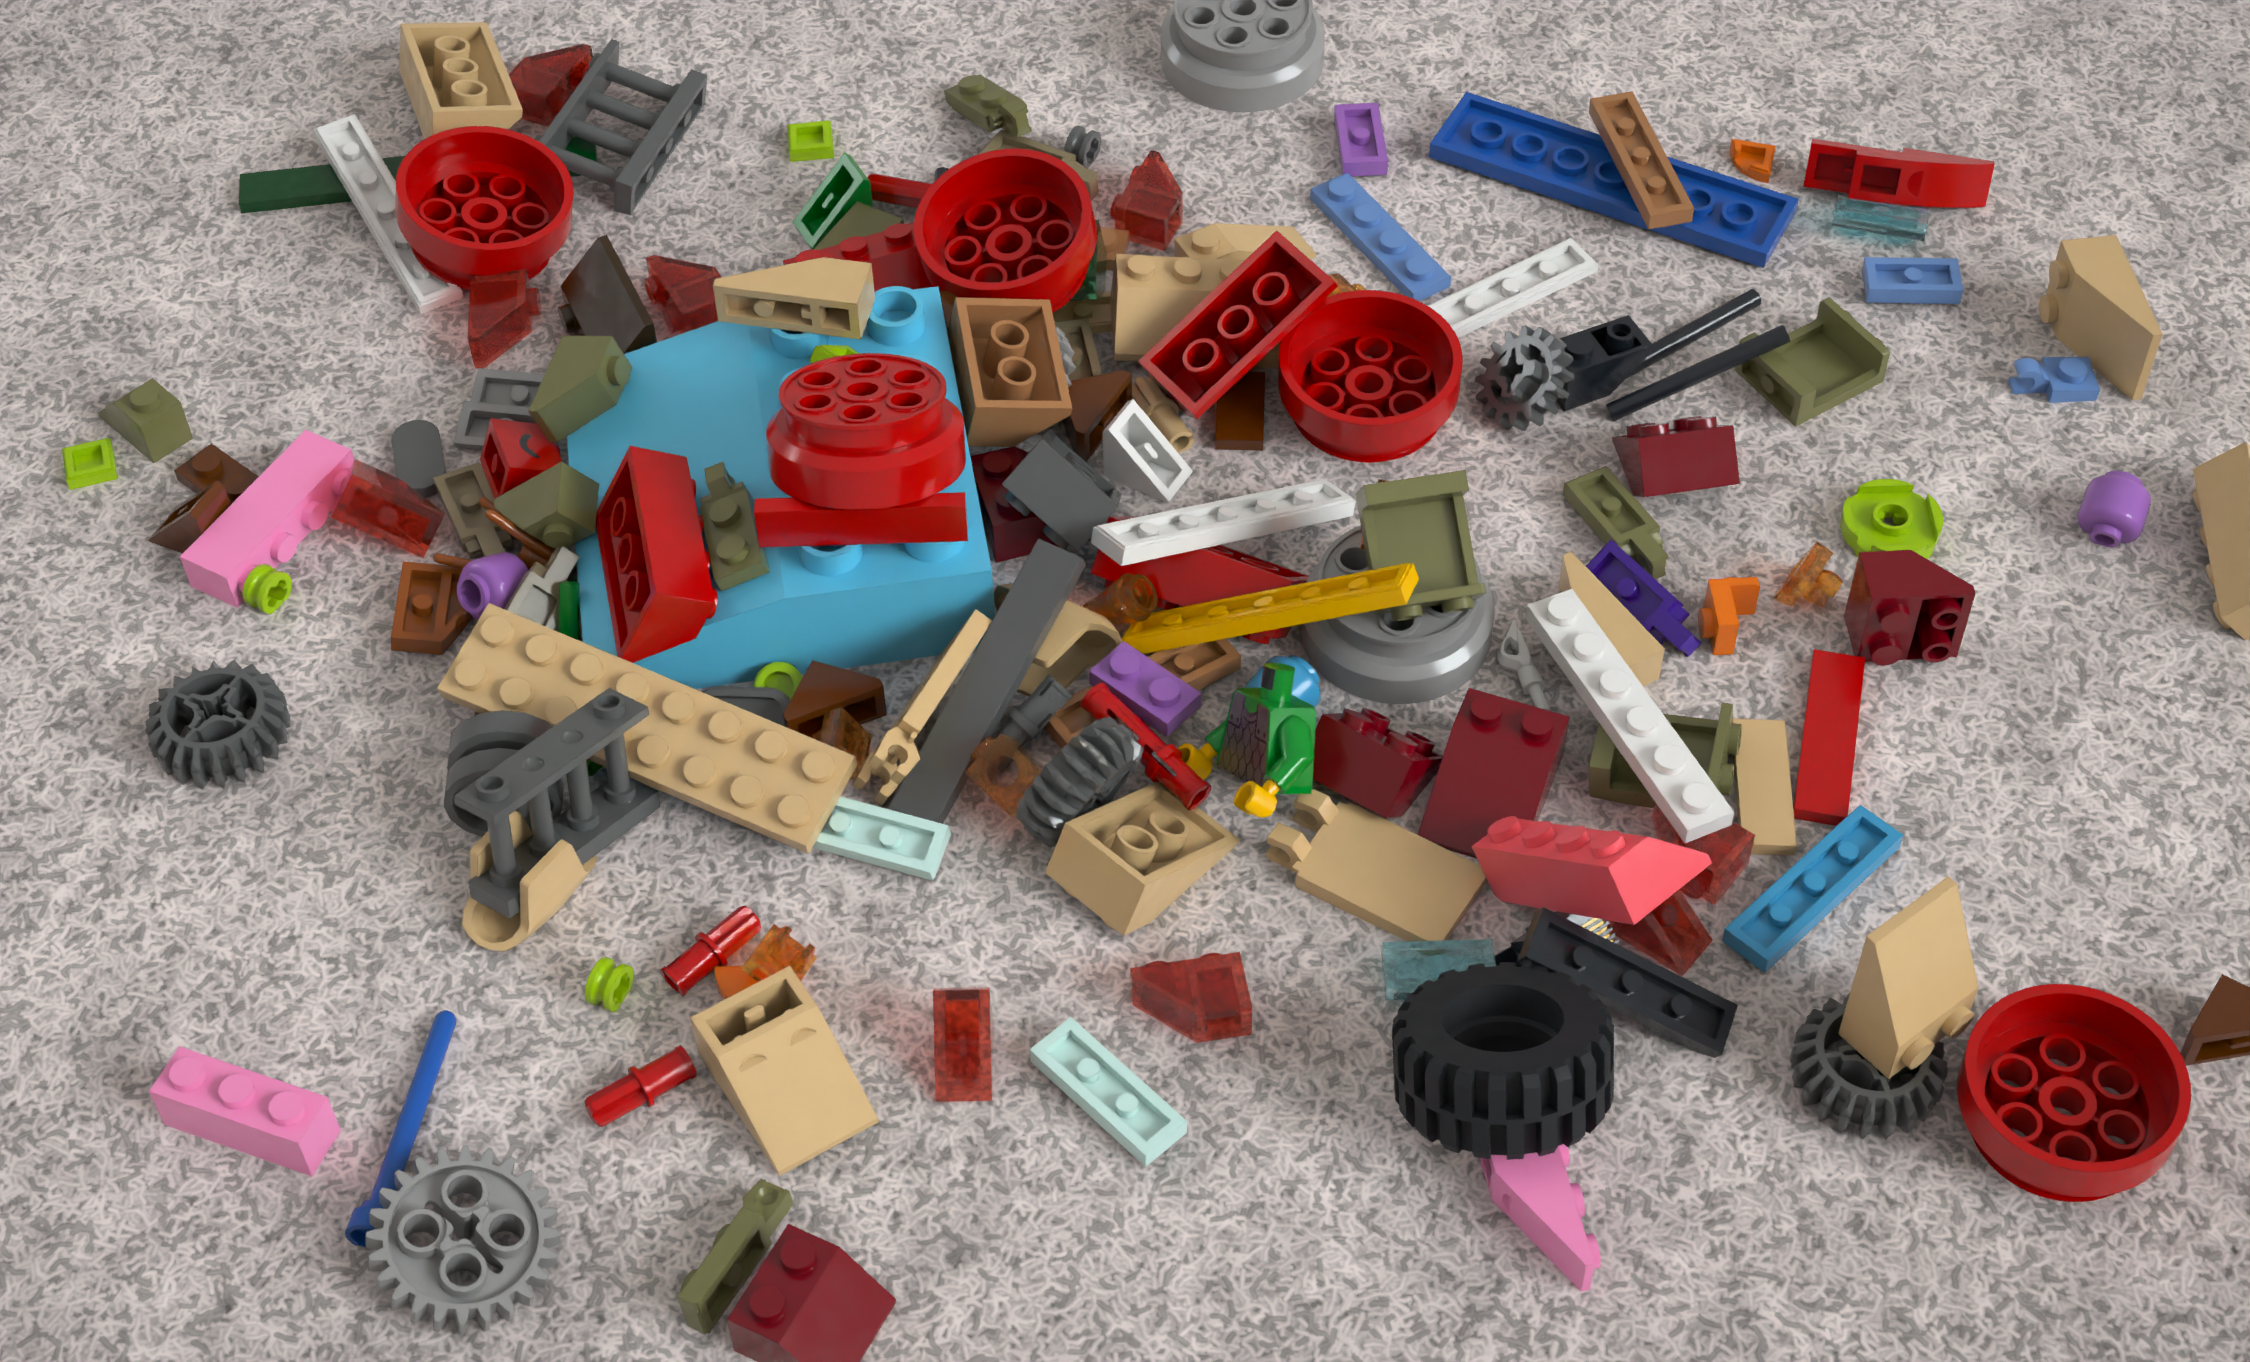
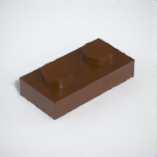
[174,443,259,504]

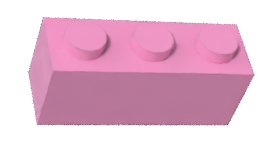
[149,1046,341,1176]

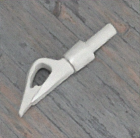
[1497,620,1551,711]

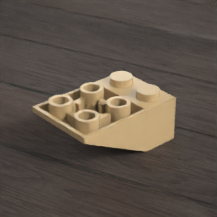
[690,966,879,1176]

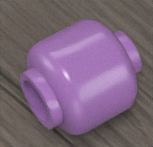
[2078,471,2151,548]
[457,552,529,620]

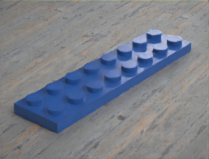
[1429,92,1799,268]

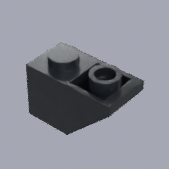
[1556,315,1653,412]

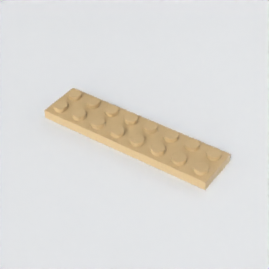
[437,603,858,854]

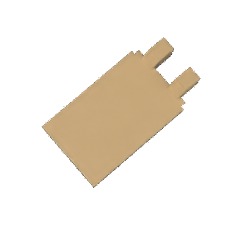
[851,609,992,806]
[1266,789,1487,956]

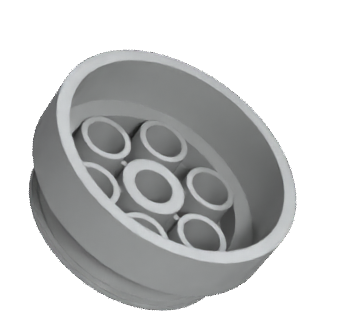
[1161,0,1325,112]
[1300,525,1494,704]

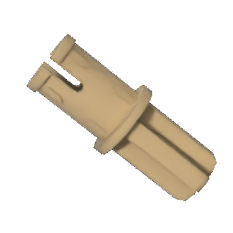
[1132,376,1195,453]

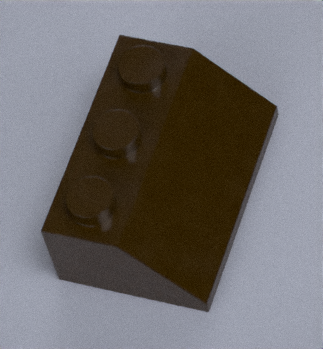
[558,235,657,354]

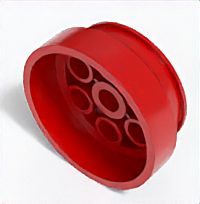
[395,126,574,292]
[914,149,1097,313]
[1278,290,1463,463]
[766,353,966,510]
[1957,984,2191,1202]

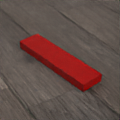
[754,492,968,547]
[1793,649,1865,826]

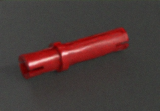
[1081,683,1212,810]

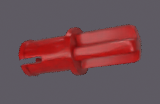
[660,905,762,997]
[584,1045,697,1127]

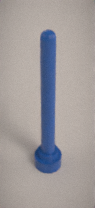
[345,1010,457,1247]

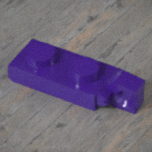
[1586,540,1702,657]

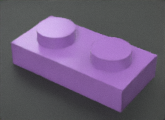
[1334,102,1388,177]
[1089,641,1201,737]

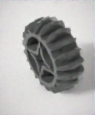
[145,660,291,789]
[1016,717,1144,848]
[1790,993,1948,1139]

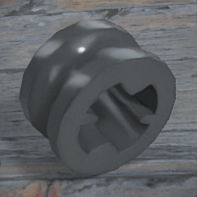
[1064,125,1101,169]

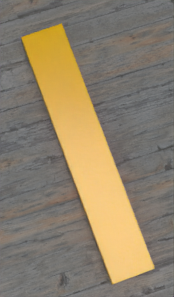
[1121,563,1419,654]

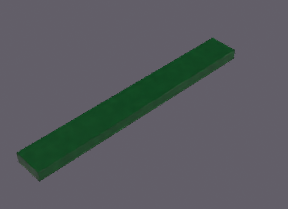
[238,137,598,214]

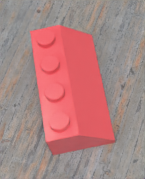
[1471,816,1712,925]

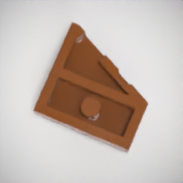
[391,561,473,655]

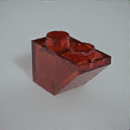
[509,44,593,127]
[1110,150,1183,251]
[644,255,722,334]
[1130,952,1252,1043]

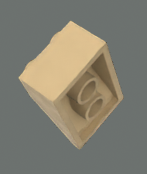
[2039,235,2163,400]
[1045,781,1240,936]
[1838,876,1979,1079]

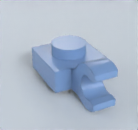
[2008,357,2100,403]

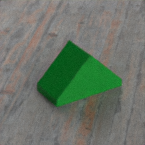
[793,153,873,249]

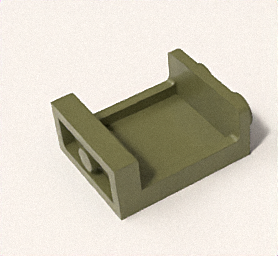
[1734,297,1890,427]
[1355,470,1486,621]
[1589,703,1742,809]

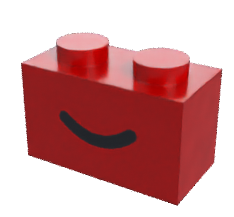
[480,418,562,499]

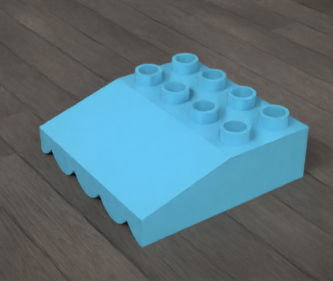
[567,286,995,689]

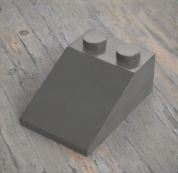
[1002,429,1122,551]

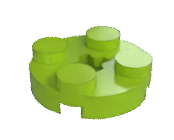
[1840,479,1943,559]

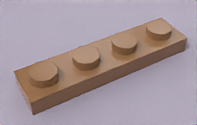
[1589,91,1694,230]
[1044,639,1241,749]

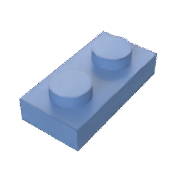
[1862,257,1964,304]

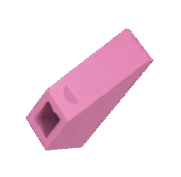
[1480,1144,1601,1291]

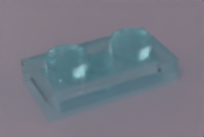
[1832,195,1929,244]
[1381,939,1495,1001]

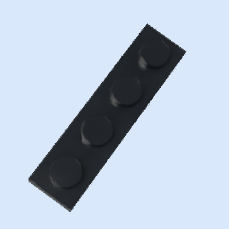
[1517,907,1738,1058]

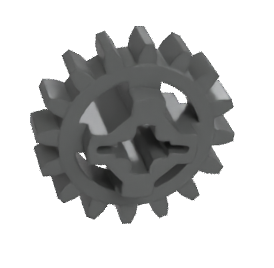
[1475,325,1575,431]

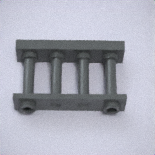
[534,39,707,215]
[454,688,660,919]

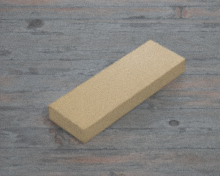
[1733,718,1797,856]

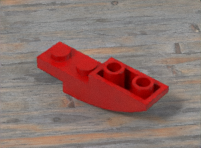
[1803,138,1995,208]

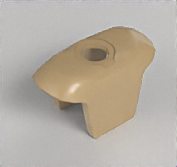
[994,584,1122,697]
[462,810,597,952]

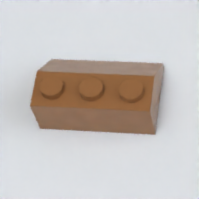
[947,297,1072,447]

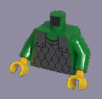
[1178,663,1316,818]

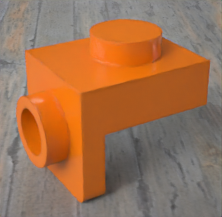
[1698,577,1760,655]

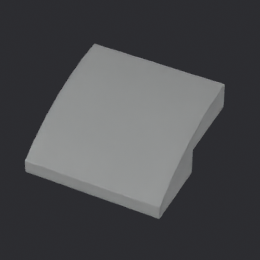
[454,368,545,450]

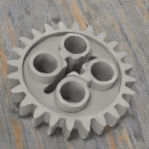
[366,1145,561,1335]

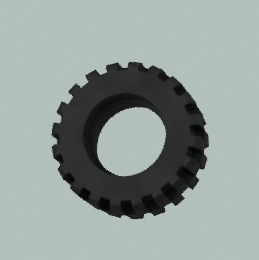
[1392,962,1614,1160]

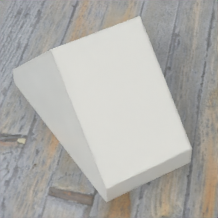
[1103,399,1193,503]

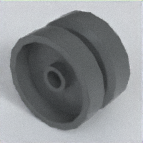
[444,710,564,837]

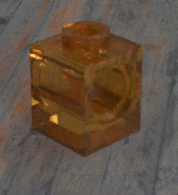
[965,734,1044,817]

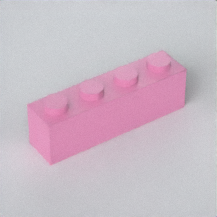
[180,430,360,608]

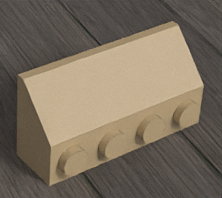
[399,22,523,139]
[1110,254,1281,368]
[2192,442,2250,640]

